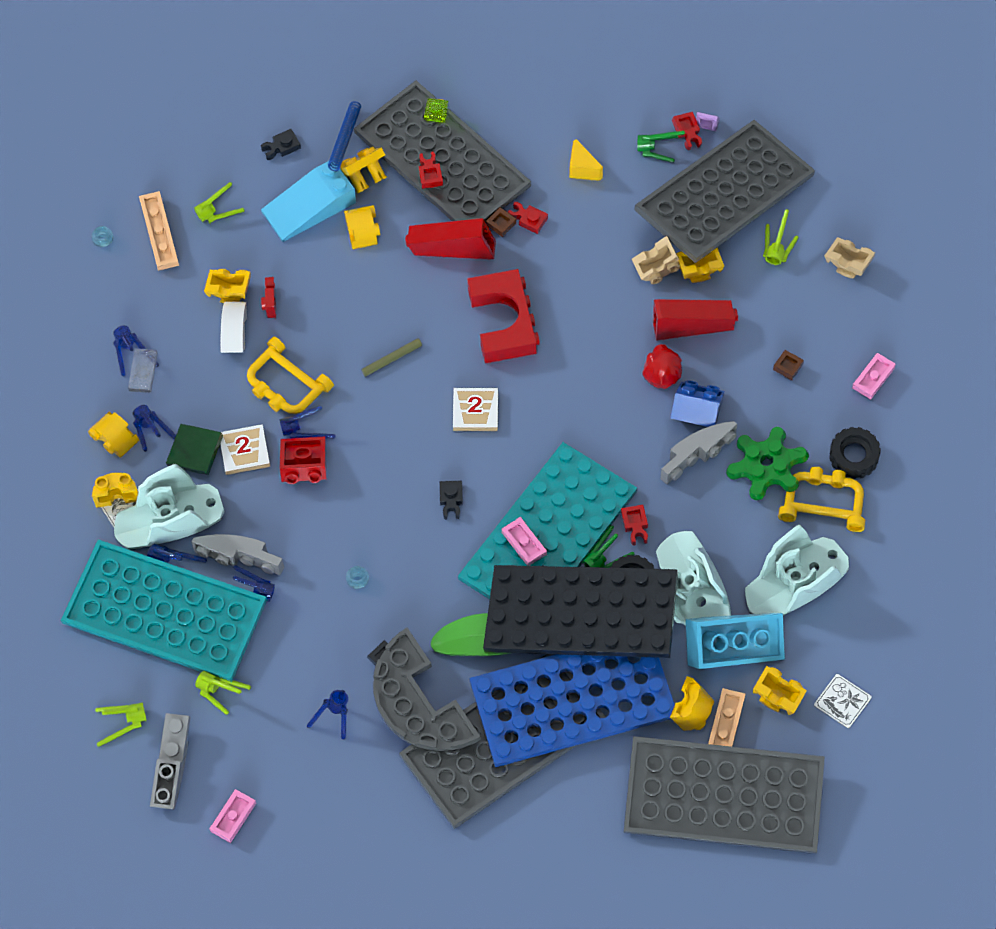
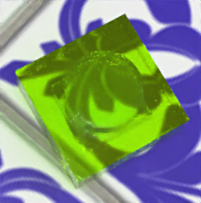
[424,98,449,123]

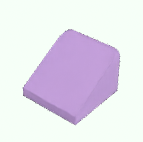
[696,112,719,131]

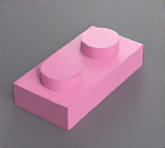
[852,353,896,400]
[502,517,547,566]
[210,789,256,843]

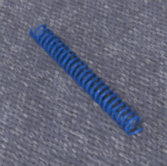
[328,101,361,172]

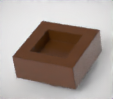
[486,208,516,237]
[773,350,804,380]

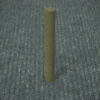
[361,338,422,377]

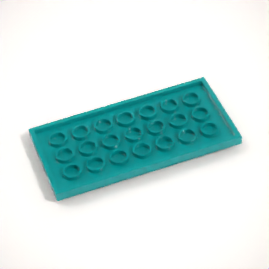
[458,442,637,600]
[61,539,267,682]

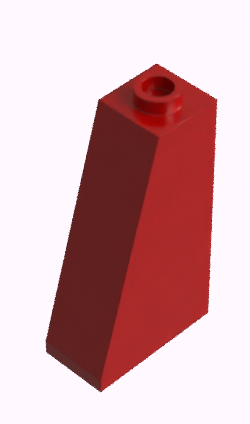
[405,218,496,260]
[652,299,738,341]

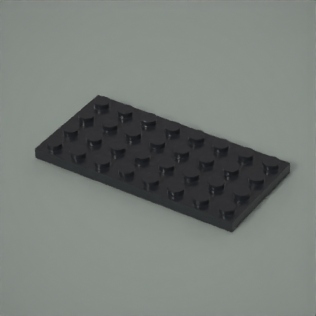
[483,565,678,658]

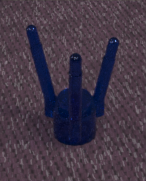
[113,325,159,376]
[132,405,176,452]
[279,406,336,439]
[147,543,207,563]
[233,565,275,602]
[307,690,348,740]

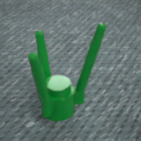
[637,131,685,163]
[582,525,635,568]

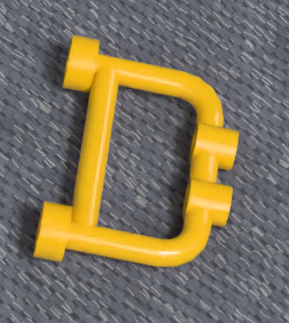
[247,336,334,414]
[778,467,866,532]

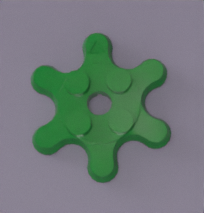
[726,427,809,500]

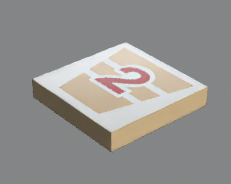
[453,388,498,431]
[220,424,270,475]

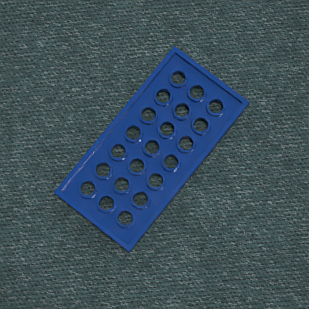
[469,654,675,768]

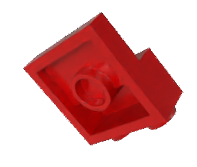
[280,437,327,484]

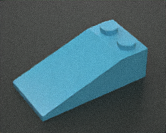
[261,161,356,242]
[686,613,785,669]

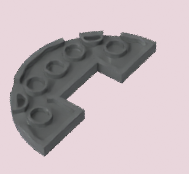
[373,628,481,751]

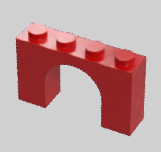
[467,269,540,363]

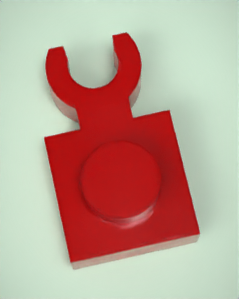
[672,112,702,150]
[418,152,443,189]
[508,202,548,234]
[261,277,276,318]
[621,505,648,546]

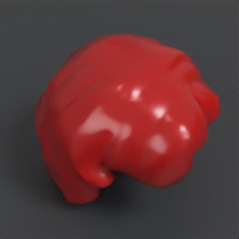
[642,344,682,389]

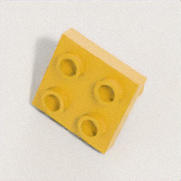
[340,146,387,193]

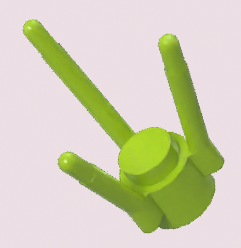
[194,182,245,223]
[763,209,799,265]
[195,671,251,715]
[95,702,146,746]

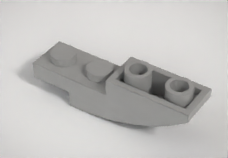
[660,421,737,484]
[192,534,284,575]
[150,713,191,810]

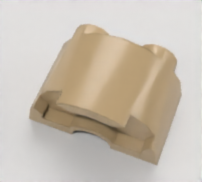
[632,236,680,284]
[824,237,875,278]

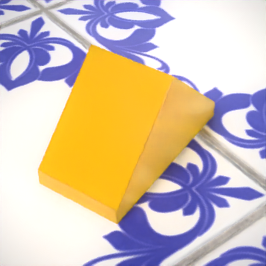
[569,139,603,181]

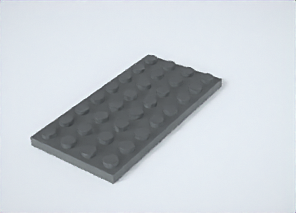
[354,80,531,223]
[634,120,815,263]
[399,654,606,829]
[624,736,825,853]

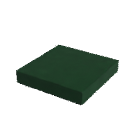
[166,424,223,475]

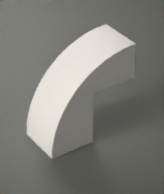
[221,302,247,353]

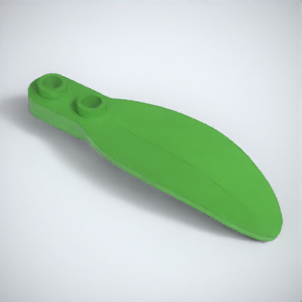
[431,613,510,656]

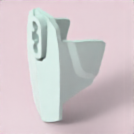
[114,464,225,550]
[745,525,849,615]
[656,531,731,626]

